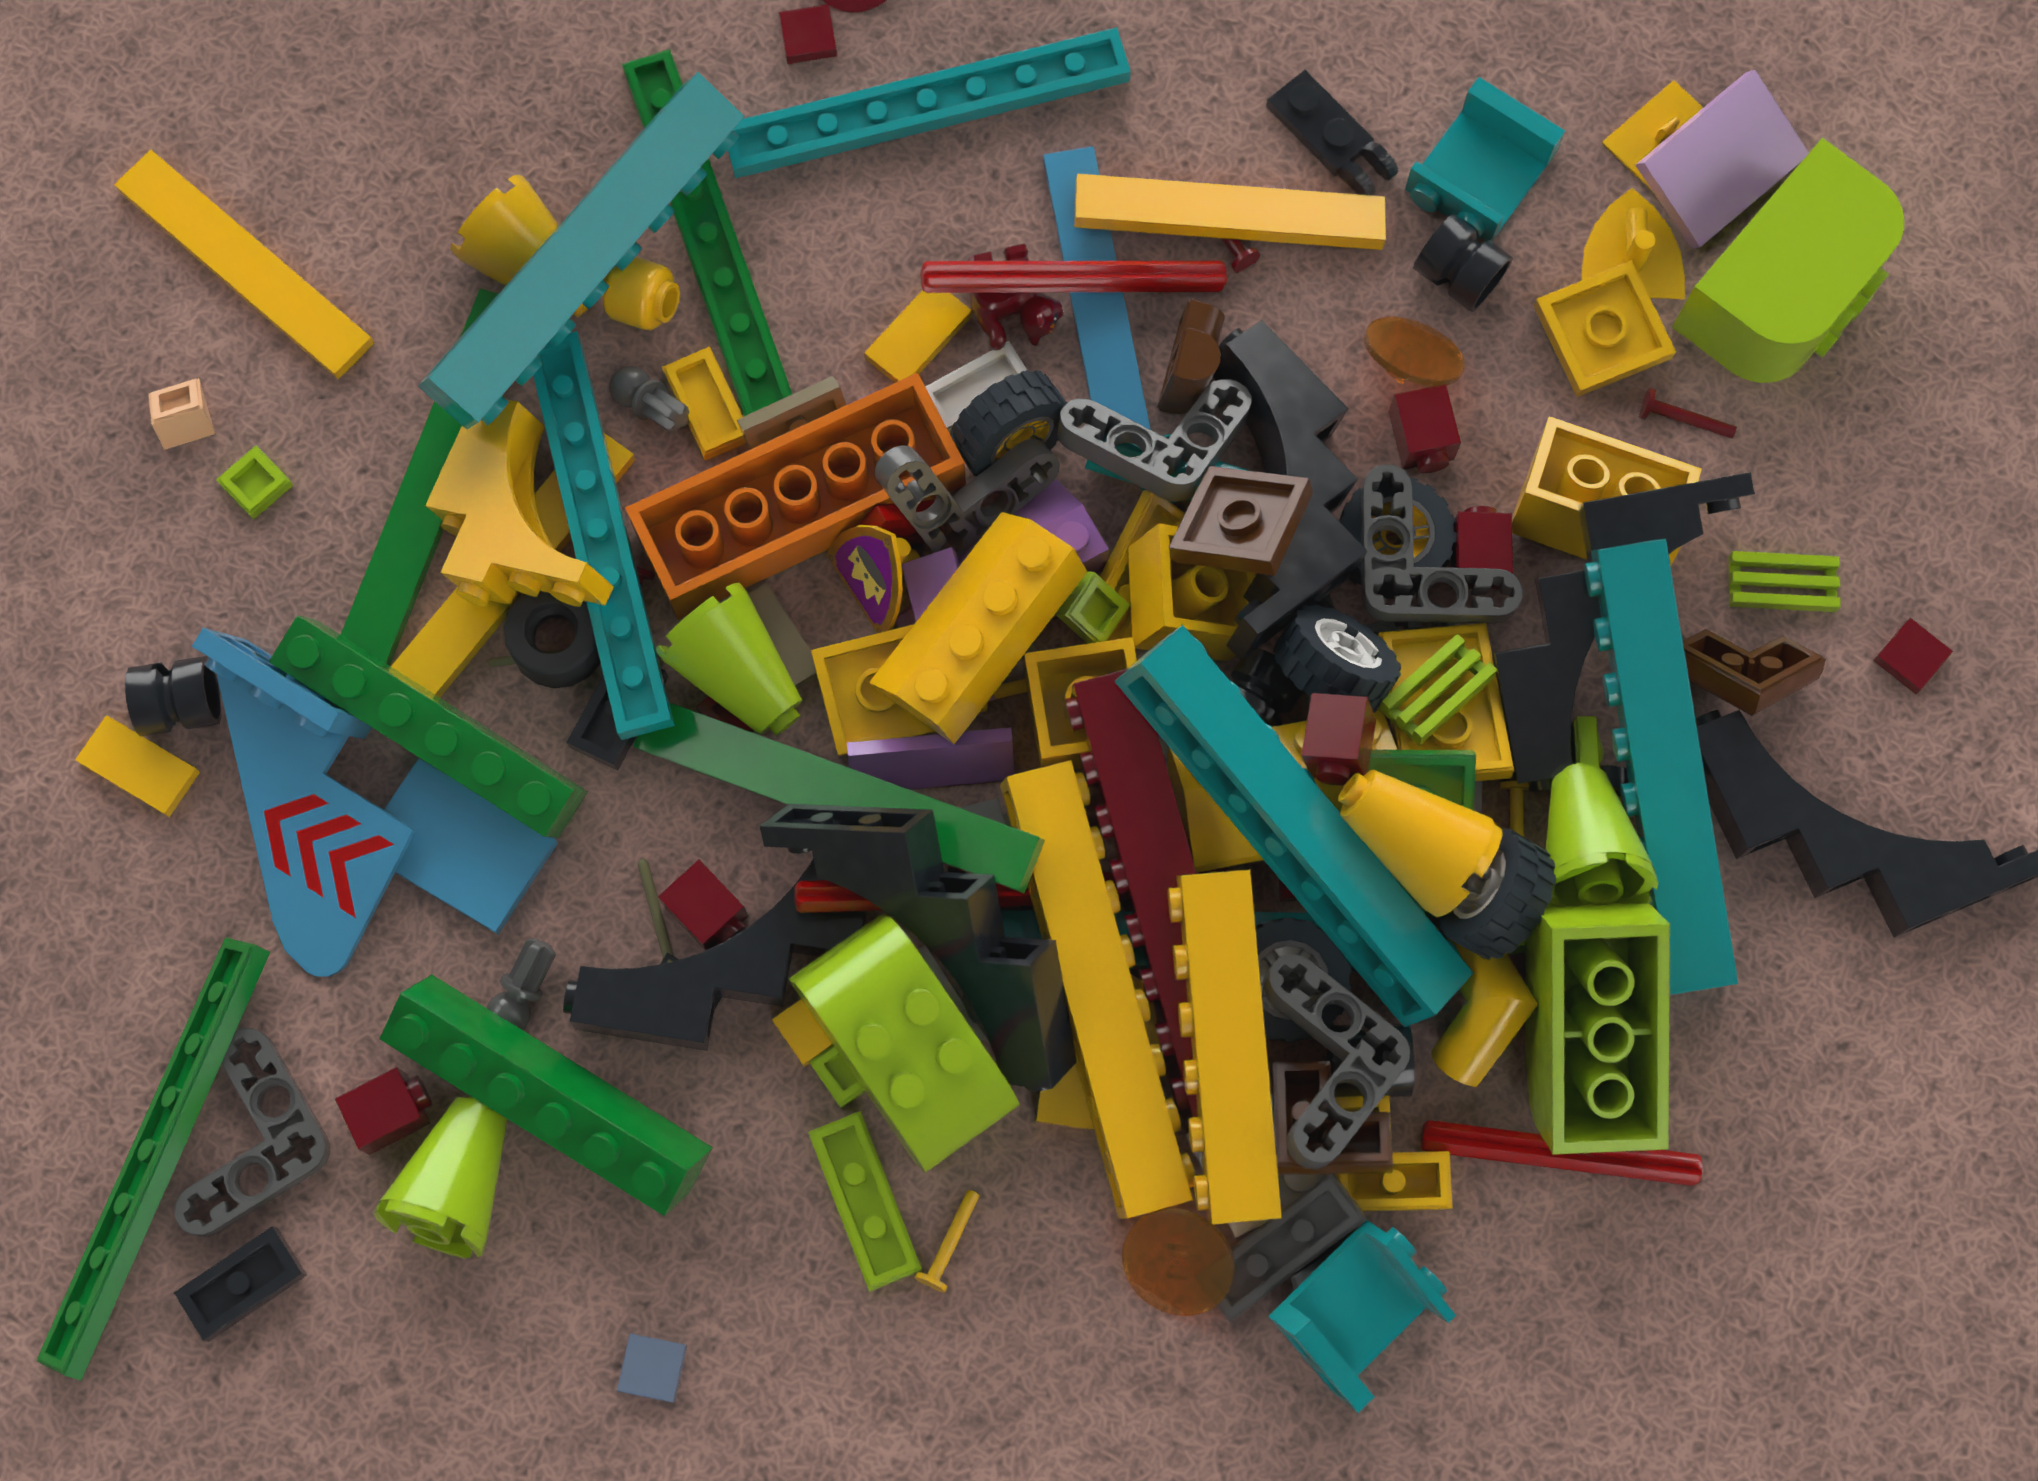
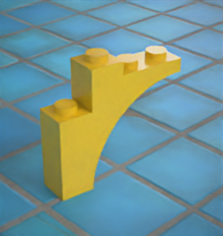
[425,399,614,607]

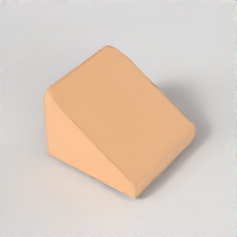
[148,379,215,450]

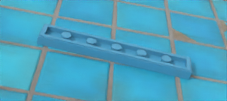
[1043,146,1151,430]

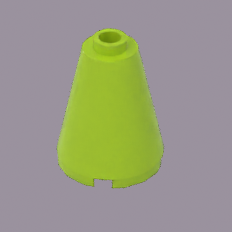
[655,582,803,737]
[1545,763,1658,906]
[374,1095,508,1258]

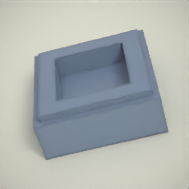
[617,1334,688,1403]

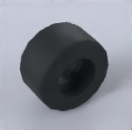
[503,591,601,688]

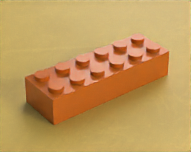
[625,372,966,619]

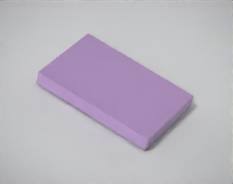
[1635,70,1809,249]

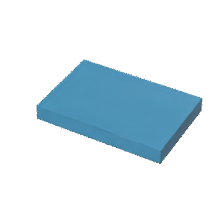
[384,758,558,935]

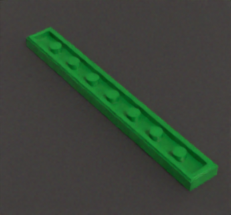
[622,49,792,417]
[340,288,499,666]
[633,702,1045,893]
[37,937,270,1381]

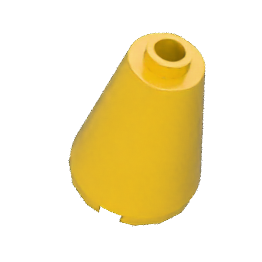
[450,175,588,318]
[1338,770,1502,917]

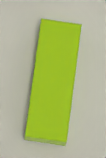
[808,1111,923,1292]

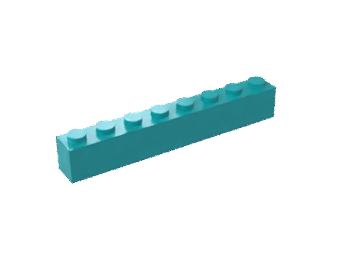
[418,72,744,430]
[1584,538,1739,995]
[1114,625,1474,1028]

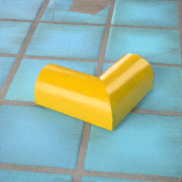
[1431,940,1538,1087]
[1335,1096,1453,1212]

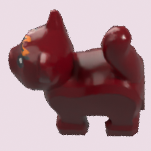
[968,243,1064,351]

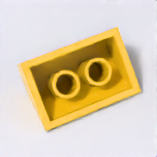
[1512,416,1702,566]

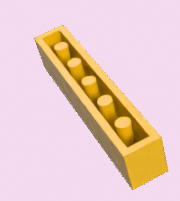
[1168,870,1282,1224]

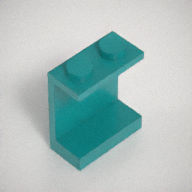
[1405,77,1566,241]
[1268,1220,1456,1413]

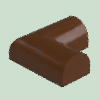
[1157,298,1225,414]
[1683,629,1826,716]
[1273,1061,1393,1175]

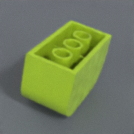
[1672,138,1904,383]
[1525,902,1670,1154]
[788,914,1020,1173]

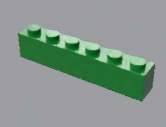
[268,615,588,838]
[379,974,713,1216]

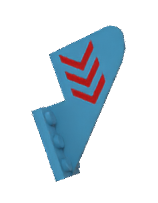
[192,628,416,977]

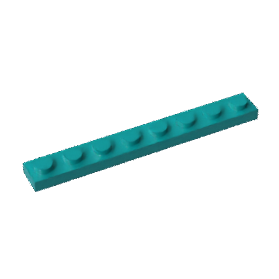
[728,27,1131,179]
[533,331,675,740]

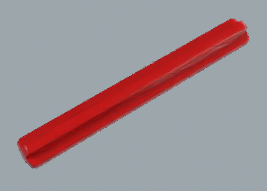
[1421,1120,1703,1186]

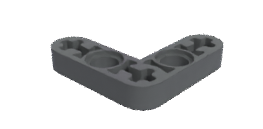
[1057,379,1252,501]
[875,438,1060,557]
[1360,464,1523,624]
[1263,954,1410,1169]
[174,1028,330,1237]

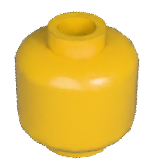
[601,256,680,331]

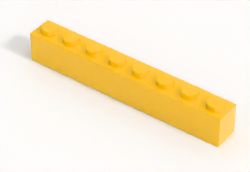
[1000,760,1195,1219]

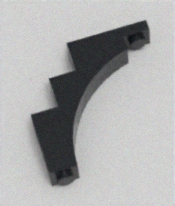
[1213,320,1368,660]
[1492,472,1755,791]
[1695,709,2038,938]
[760,804,1077,1091]
[563,859,867,1051]

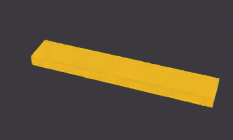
[114,149,374,380]
[1074,174,1386,250]
[391,433,636,697]

